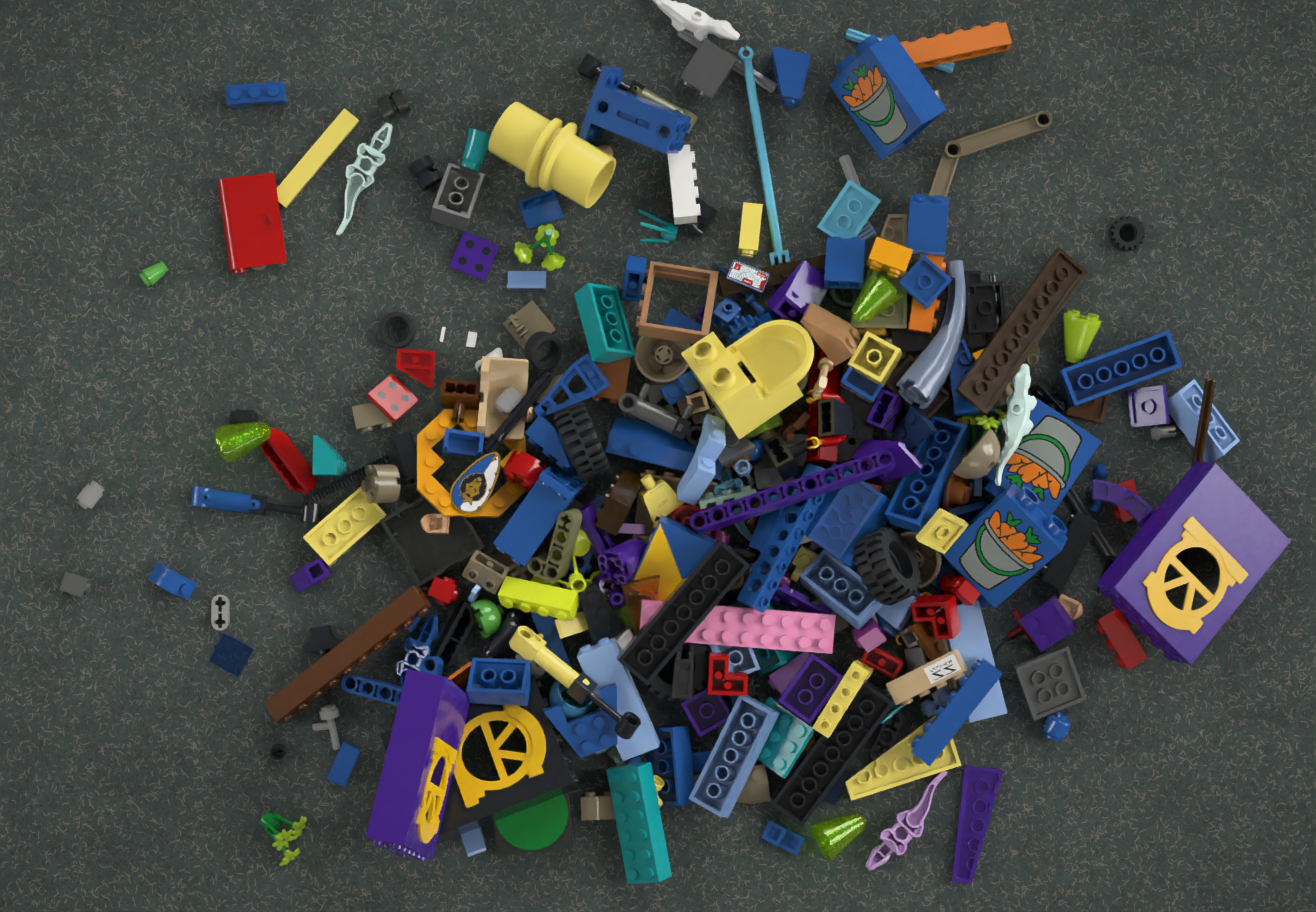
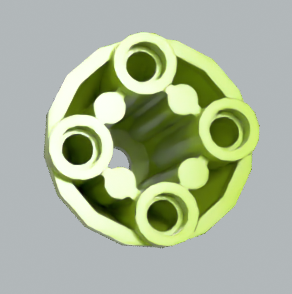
[1063,309,1102,363]

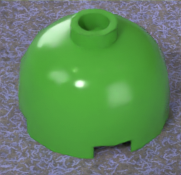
[469,599,504,639]

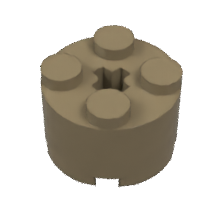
[361,464,400,503]

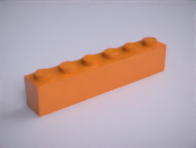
[900,22,1012,69]

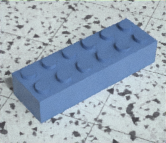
[689,695,780,817]

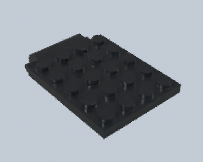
[891,270,1005,352]

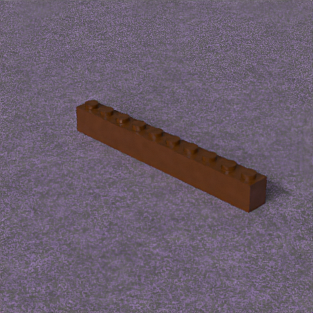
[264,586,432,723]

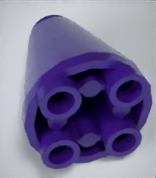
[597,537,646,584]

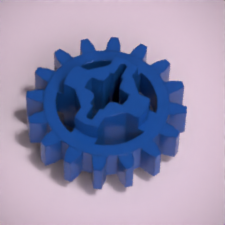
[725,314,764,346]

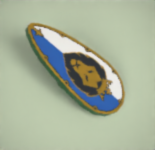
[450,452,501,513]

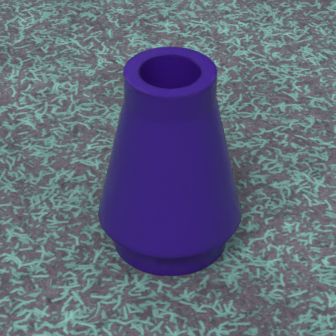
[608,589,627,609]

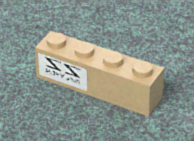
[886,649,968,706]

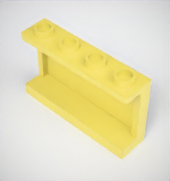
[812,659,875,738]

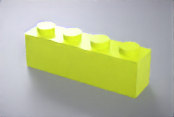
[498,576,581,621]

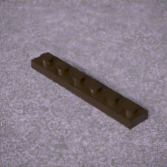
[718,254,826,297]

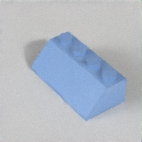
[1167,379,1240,463]

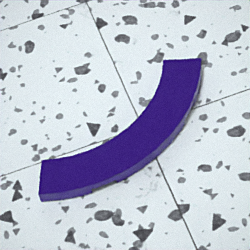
[1091,480,1154,528]

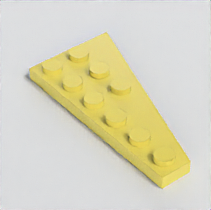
[845,715,961,801]

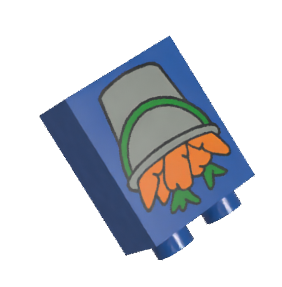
[829,34,947,159]
[982,398,1102,517]
[941,482,1068,608]

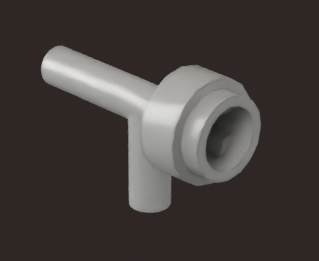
[312,704,341,750]

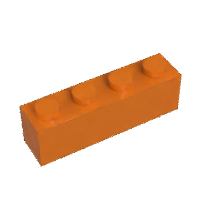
[907,254,946,335]

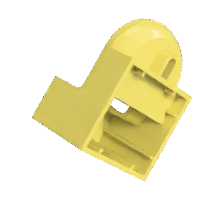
[681,320,814,439]

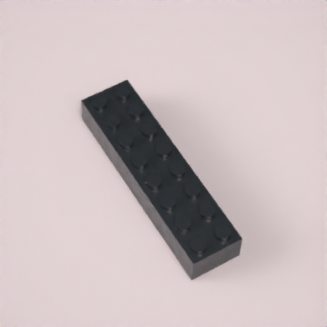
[616,538,750,686]
[771,679,895,827]

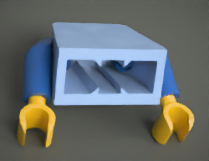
[876,590,931,645]

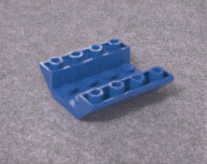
[805,463,891,570]

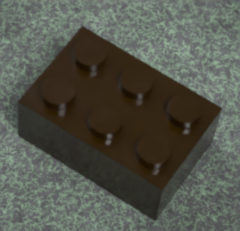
[884,355,952,419]
[595,468,643,536]

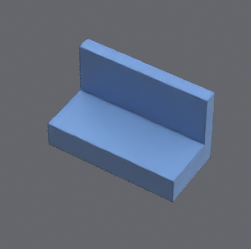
[507,271,546,291]

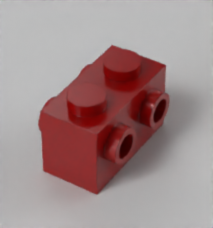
[427,576,461,606]

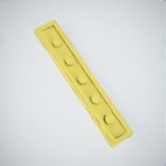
[277,108,360,208]

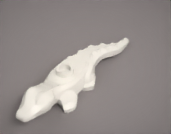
[652,0,740,42]

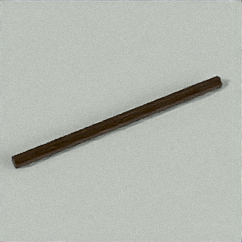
[1176,378,1216,567]

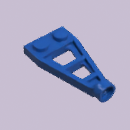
[533,353,611,419]

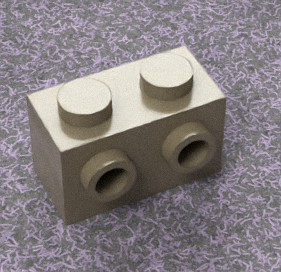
[461,549,510,594]

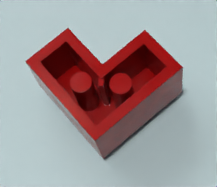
[911,594,961,639]
[707,652,748,696]

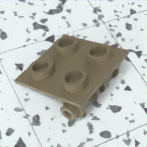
[503,300,556,350]

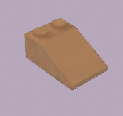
[801,303,861,366]

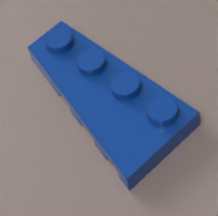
[949,339,994,416]

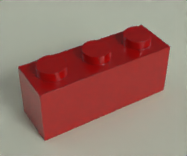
[1095,608,1148,670]

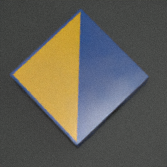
[628,515,732,601]

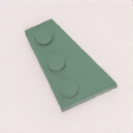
[699,485,757,509]

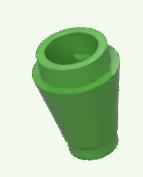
[139,261,169,287]

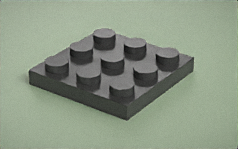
[1013,645,1086,721]

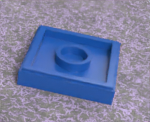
[898,255,952,309]

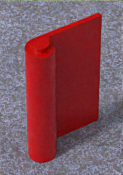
[217,173,287,275]

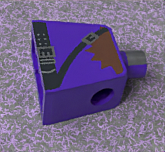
[866,389,904,432]

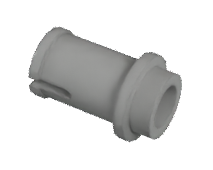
[1150,425,1176,441]

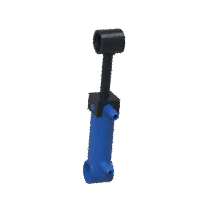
[190,486,322,523]

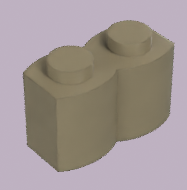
[580,791,615,820]

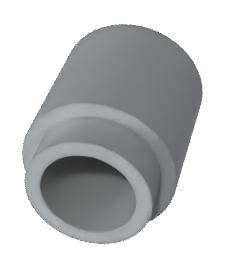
[495,385,523,414]
[77,480,105,509]

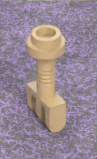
[812,357,834,398]

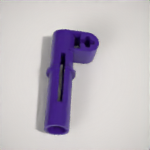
[578,504,632,595]

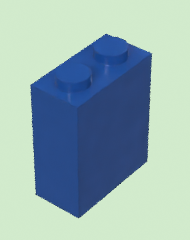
[824,236,866,289]

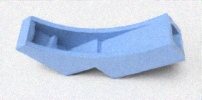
[677,414,726,505]

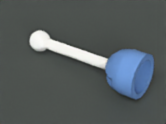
[735,459,755,485]

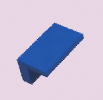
[518,189,563,229]

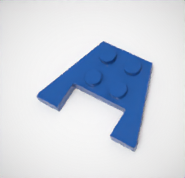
[543,683,618,758]

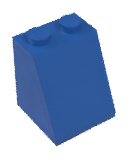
[771,47,811,108]
[907,194,949,256]

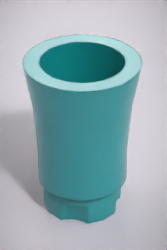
[461,128,491,171]

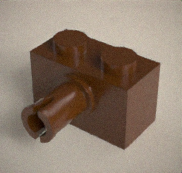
[440,379,481,423]

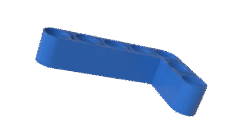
[341,656,444,706]

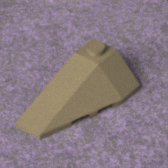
[694,763,771,804]

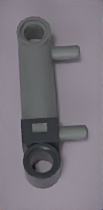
[618,383,702,445]

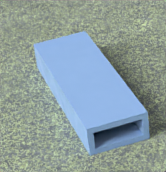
[948,600,1007,723]
[577,637,660,761]

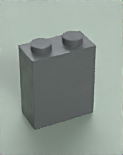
[680,38,739,99]

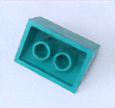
[312,435,347,477]

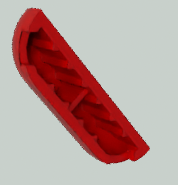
[260,428,316,494]

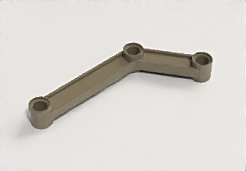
[928,110,1052,197]

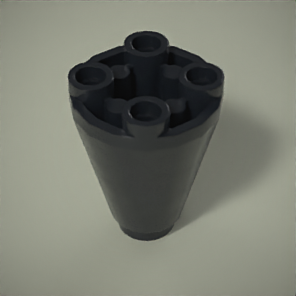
[485,610,538,659]

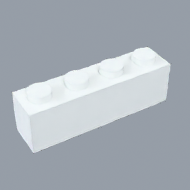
[667,145,701,225]

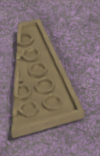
[850,214,907,329]

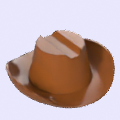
[943,473,971,511]

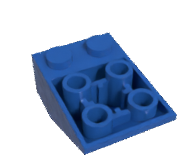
[525,415,577,475]

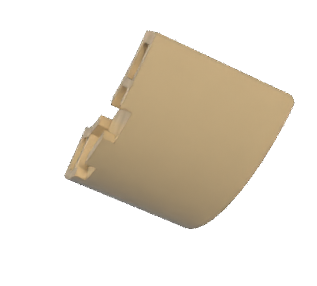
[477,356,529,441]

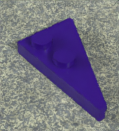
[770,584,832,614]

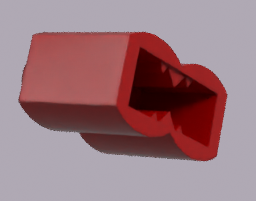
[938,574,980,606]

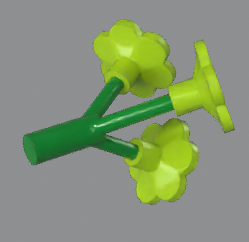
[514,224,565,271]

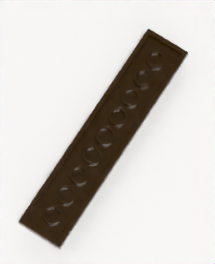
[955,247,1087,416]

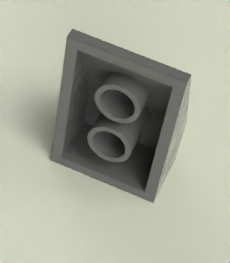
[430,163,485,231]

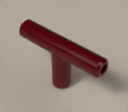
[1007,608,1034,643]

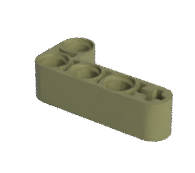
[527,508,583,582]

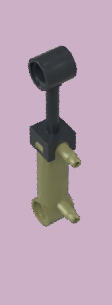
[577,54,698,135]

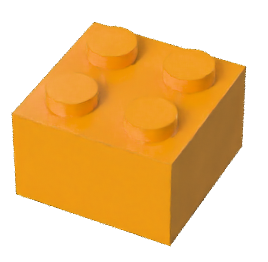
[866,237,913,279]

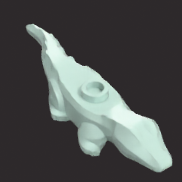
[336,123,393,235]
[995,364,1037,486]

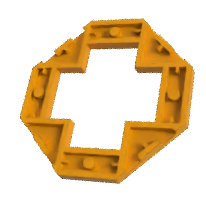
[417,409,526,518]

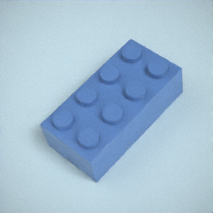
[799,549,884,630]

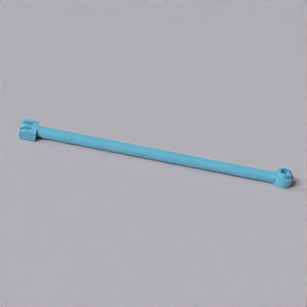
[738,46,790,266]

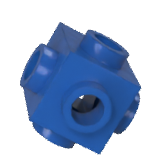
[711,298,742,332]

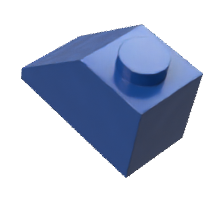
[622,255,647,302]

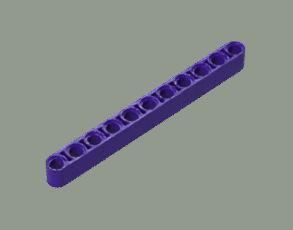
[690,450,896,534]

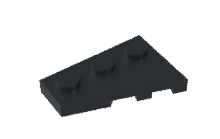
[578,582,627,646]

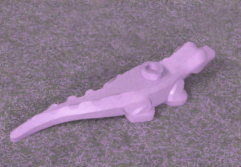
[866,771,947,870]

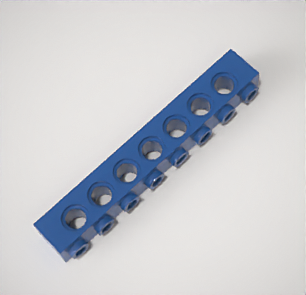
[737,463,835,614]

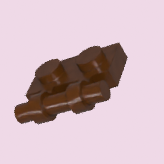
[776,407,811,441]

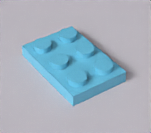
[817,179,881,239]

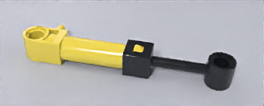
[509,626,641,739]

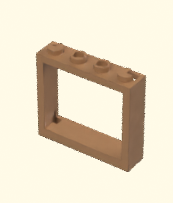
[636,261,719,344]

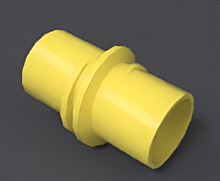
[488,102,616,208]

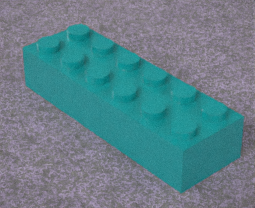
[606,762,672,884]

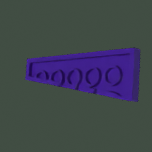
[951,765,1003,884]

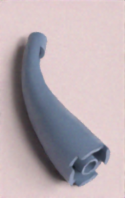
[896,260,966,409]

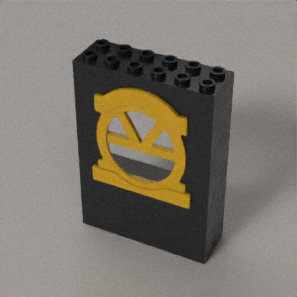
[380,674,579,844]

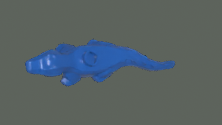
[397,614,439,686]

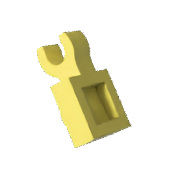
[790,545,818,582]

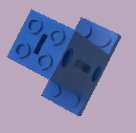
[578,66,691,154]
[494,462,587,566]

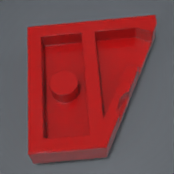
[396,349,436,388]

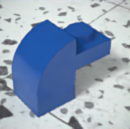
[660,371,702,406]
[149,562,197,600]

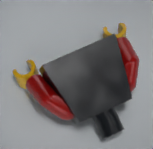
[806,389,856,450]

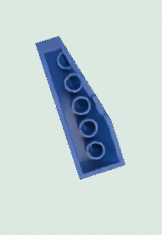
[605,416,723,480]

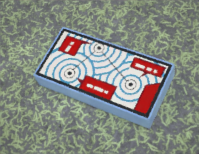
[727,260,769,293]

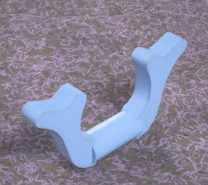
[468,584,482,603]

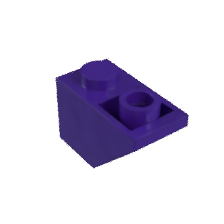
[289,558,332,594]

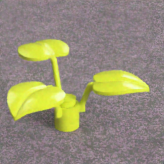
[531,529,617,600]

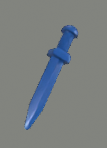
[715,261,767,317]

